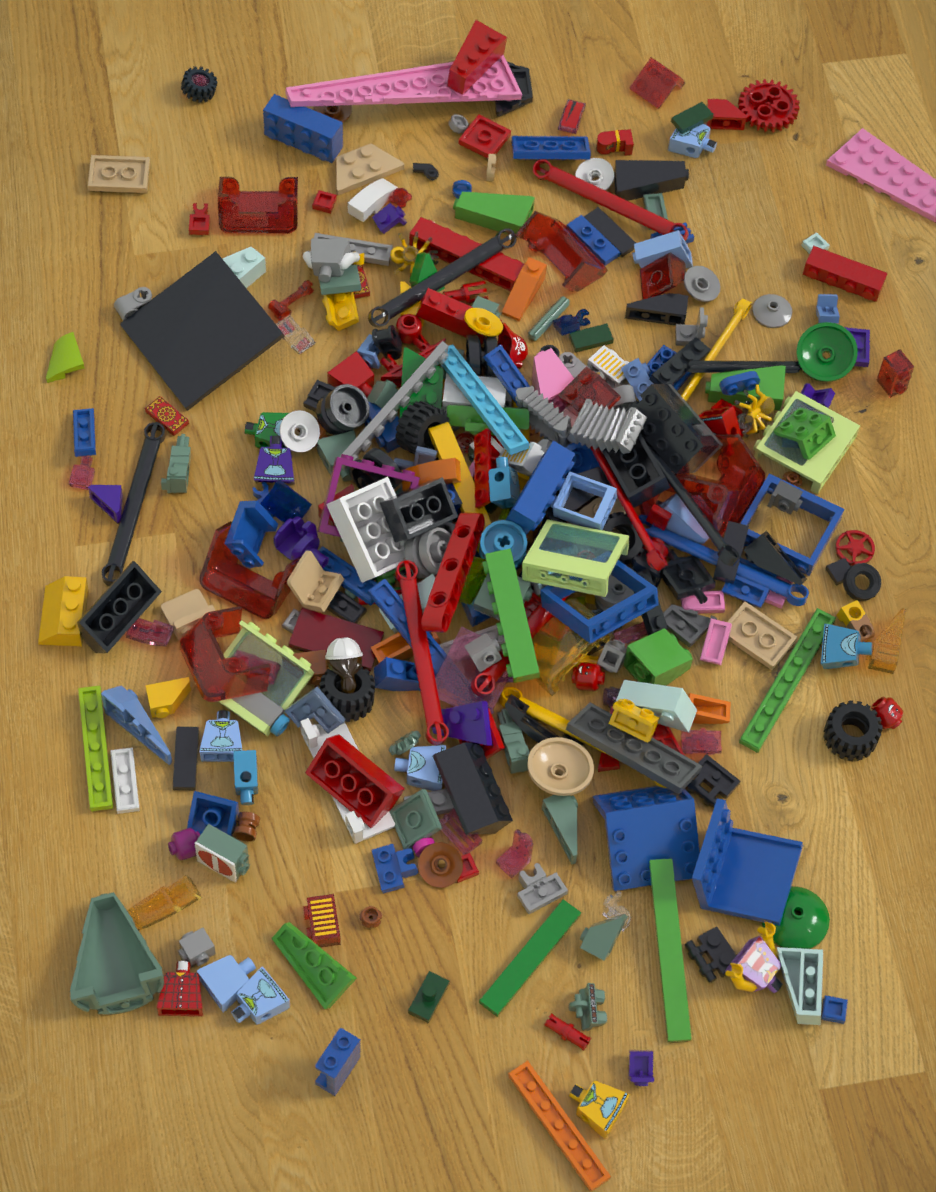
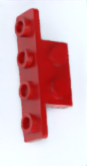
[474,428,496,509]

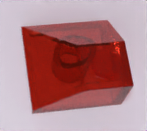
[640,252,686,300]

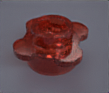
[389,188,412,208]

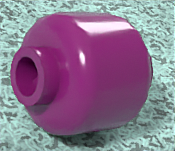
[168,828,200,860]

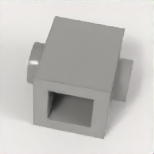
[465,633,502,672]
[597,640,627,673]
[178,928,216,968]

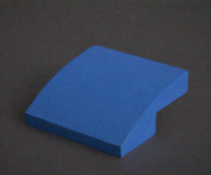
[722,558,778,608]

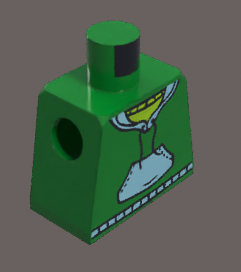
[245,412,289,449]

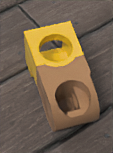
[836,600,875,642]

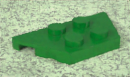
[399,347,444,418]

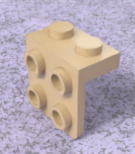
[287,551,344,612]
[161,589,217,641]

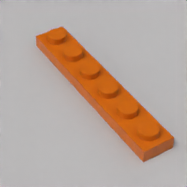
[508,1061,611,1192]

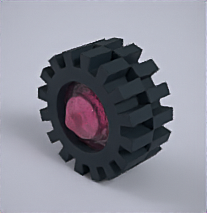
[181,66,218,103]

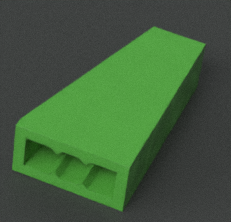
[453,192,535,238]
[705,365,786,411]

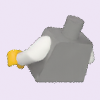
[303,238,365,283]

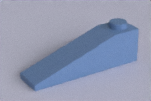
[101,686,172,765]

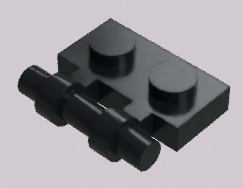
[687,754,741,807]
[684,926,737,983]

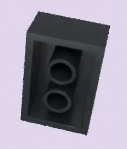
[602,433,671,508]
[380,477,458,543]

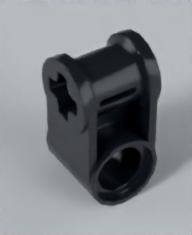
[372,325,402,360]

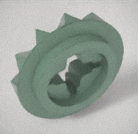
[389,731,421,755]

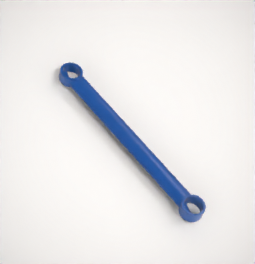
[638,515,809,606]

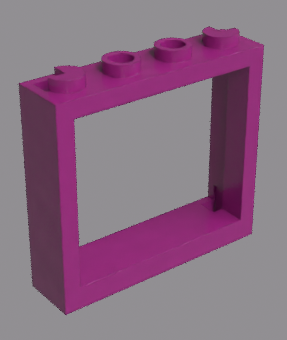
[317,454,420,538]

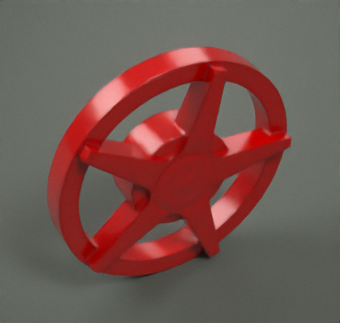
[835,530,875,566]

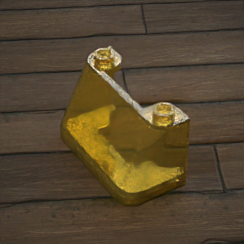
[532,598,614,696]

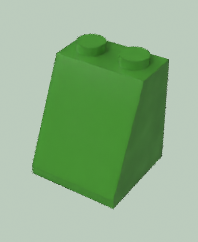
[623,628,693,686]

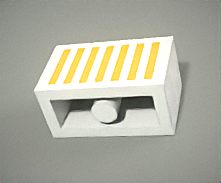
[587,345,629,389]
[499,442,544,476]

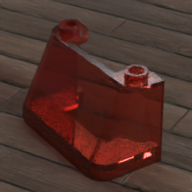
[218,177,298,233]

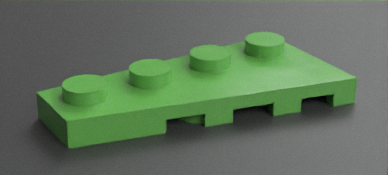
[271,922,357,1009]

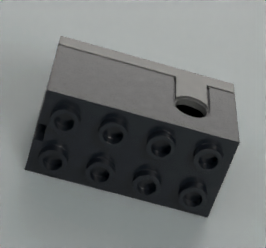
[626,384,723,474]

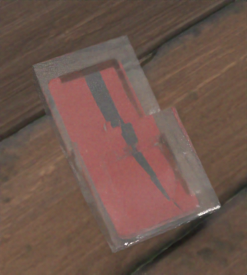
[276,315,316,355]

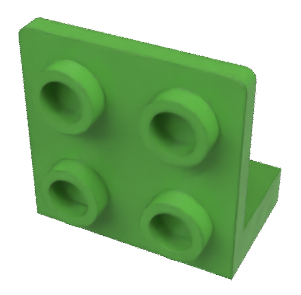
[774,408,836,460]

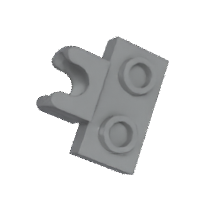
[517,863,568,915]

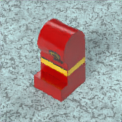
[596,129,634,156]

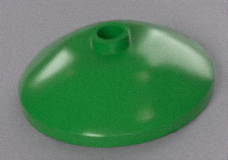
[796,322,858,382]
[762,886,830,949]

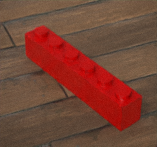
[409,217,524,292]

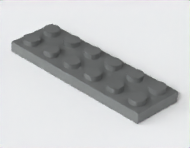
[566,702,702,795]

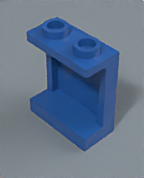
[224,500,279,568]
[315,1028,360,1096]

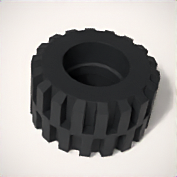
[396,401,450,454]
[590,512,644,565]
[320,666,375,722]
[823,700,882,761]

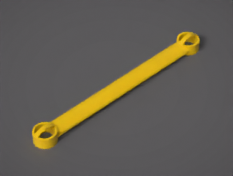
[681,298,752,402]
[499,687,666,788]

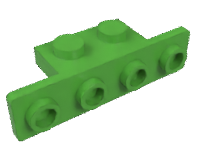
[447,405,530,436]

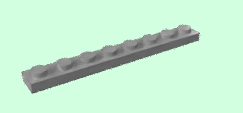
[340,341,449,471]

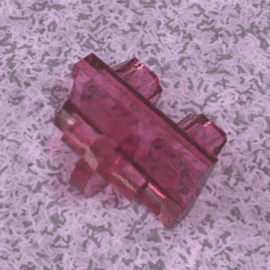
[681,728,722,755]

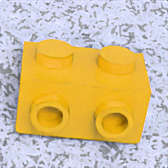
[609,698,659,743]

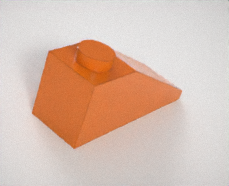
[502,257,547,321]

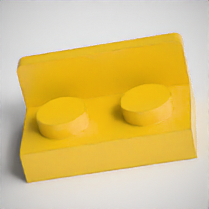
[322,292,359,331]

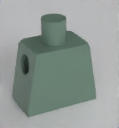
[317,431,359,482]

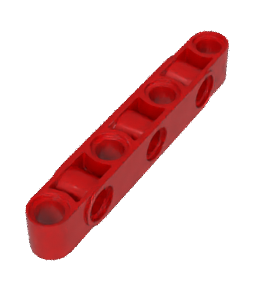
[421,513,485,632]

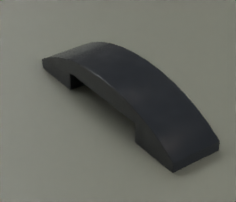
[505,694,584,746]

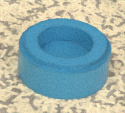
[270,714,290,736]

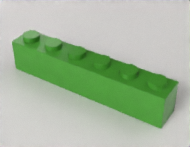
[482,548,540,683]

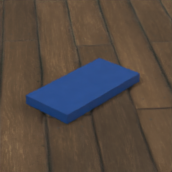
[511,136,591,159]

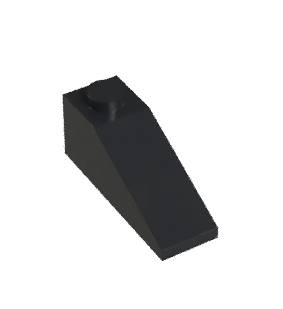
[625,293,688,326]
[743,530,807,585]

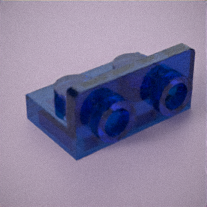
[260,479,312,522]

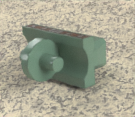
[568,983,607,1031]

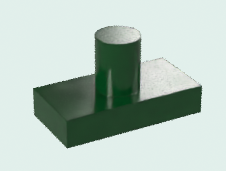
[408,971,450,1023]

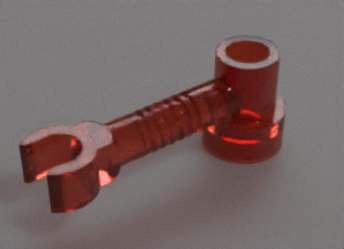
[268,280,314,322]

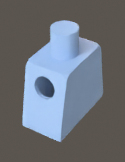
[197,955,256,1012]

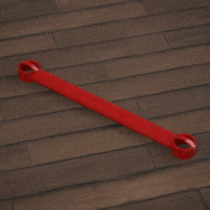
[533,159,689,241]
[590,446,668,571]
[471,552,595,697]
[395,560,449,746]

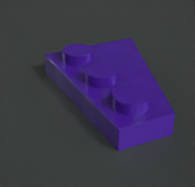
[432,701,492,745]

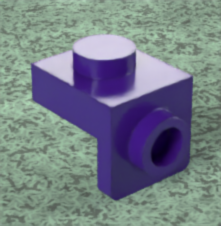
[372,203,407,234]
[801,383,835,411]
[628,1050,654,1086]

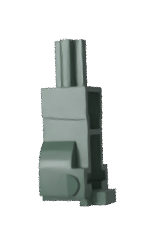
[161,434,191,493]
[497,709,530,774]

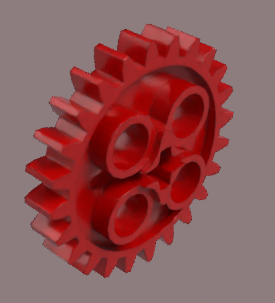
[738,79,800,133]

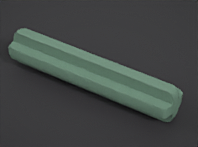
[528,296,570,341]

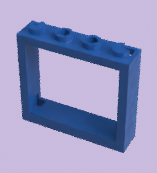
[740,473,844,576]
[540,553,659,644]

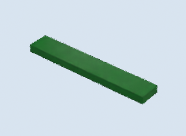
[479,899,581,1017]

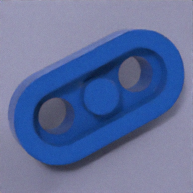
[719,371,760,396]

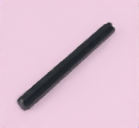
[687,360,801,373]

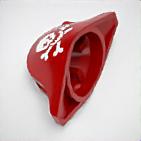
[497,323,528,369]

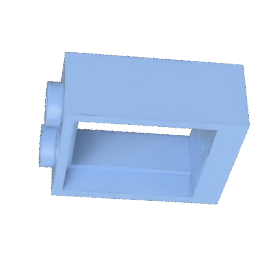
[551,472,617,530]

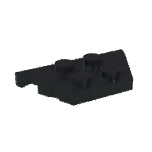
[495,62,533,117]

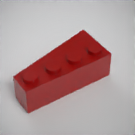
[447,20,507,95]

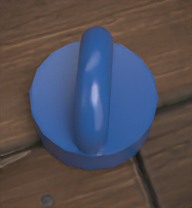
[452,180,472,199]

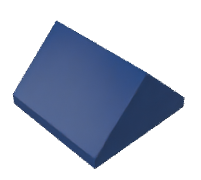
[187,791,239,836]

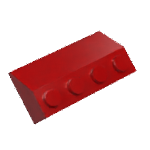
[305,734,405,828]

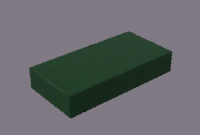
[671,102,714,134]
[569,323,614,353]

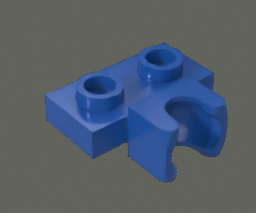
[372,844,419,894]

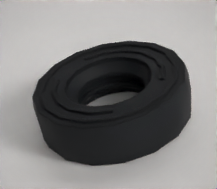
[843,563,882,601]

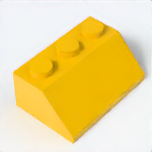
[38,576,89,647]

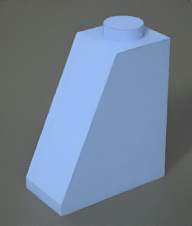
[632,230,693,270]
[658,493,709,544]

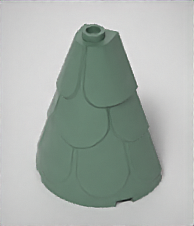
[70,892,164,1014]

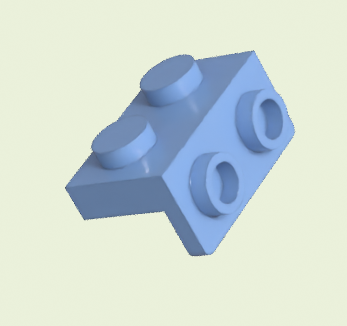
[621,358,654,401]

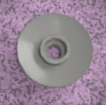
[684,266,720,302]
[752,294,792,328]

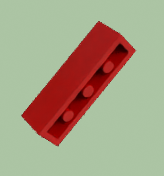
[803,246,888,302]
[415,288,502,345]

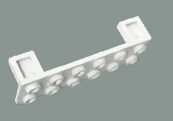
[300,718,395,844]

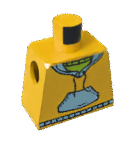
[569,1081,630,1139]

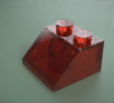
[558,367,621,417]

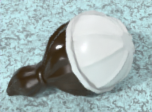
[325,637,363,694]

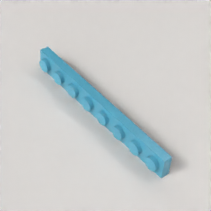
[442,344,529,455]

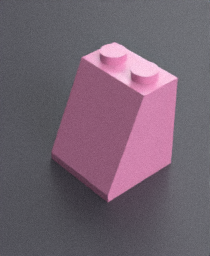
[532,348,578,413]

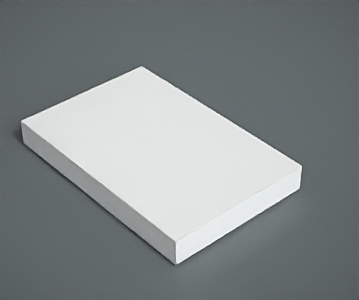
[442,373,506,407]

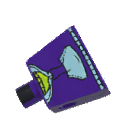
[254,435,295,484]

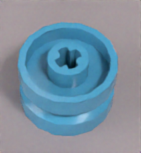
[479,520,527,570]

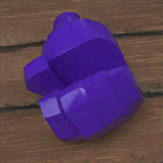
[273,516,329,569]

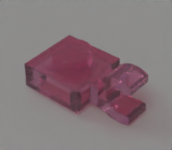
[69,455,95,490]

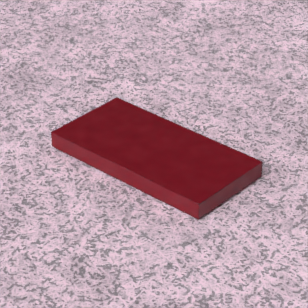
[288,607,384,672]

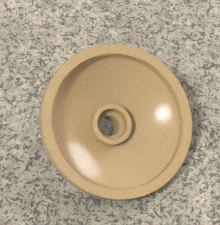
[527,737,594,796]

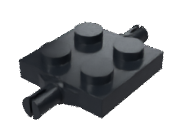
[662,549,716,604]

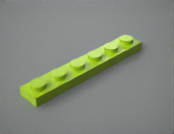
[78,686,113,812]

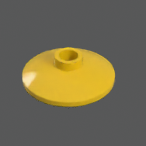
[464,308,503,336]

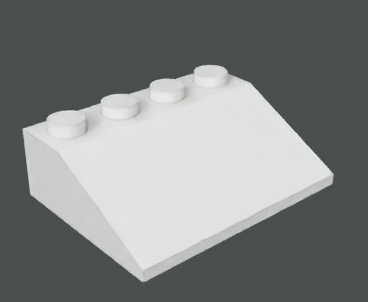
[326,477,407,582]

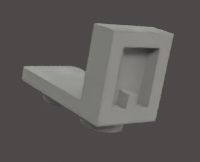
[675,307,708,346]

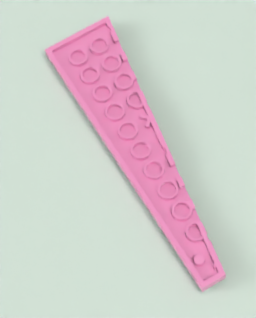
[285,55,522,107]
[826,128,936,223]

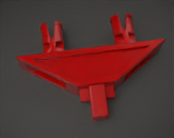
[380,334,446,388]

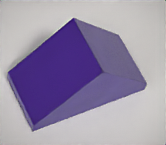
[88,485,123,524]

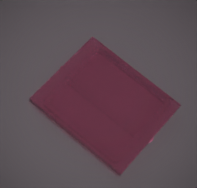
[435,626,509,714]

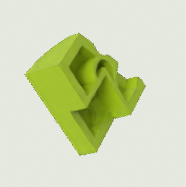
[46,332,85,383]

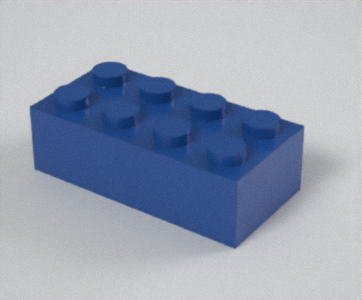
[263,94,343,163]
[506,440,575,535]

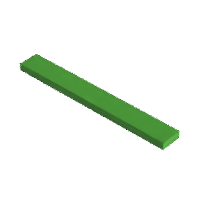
[739,608,836,753]
[649,859,692,1042]

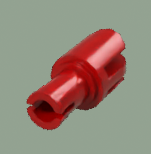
[443,280,489,304]

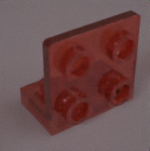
[630,57,685,109]

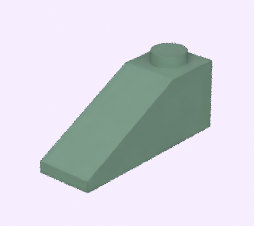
[542,795,578,865]

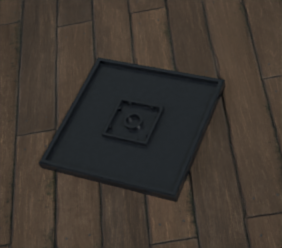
[120,251,285,411]

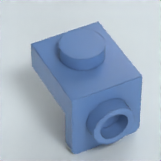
[816,294,840,323]
[357,334,381,369]

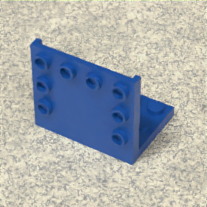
[592,786,700,891]
[692,798,803,926]

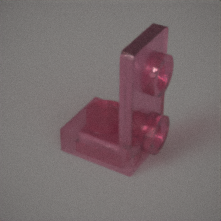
[496,829,533,878]

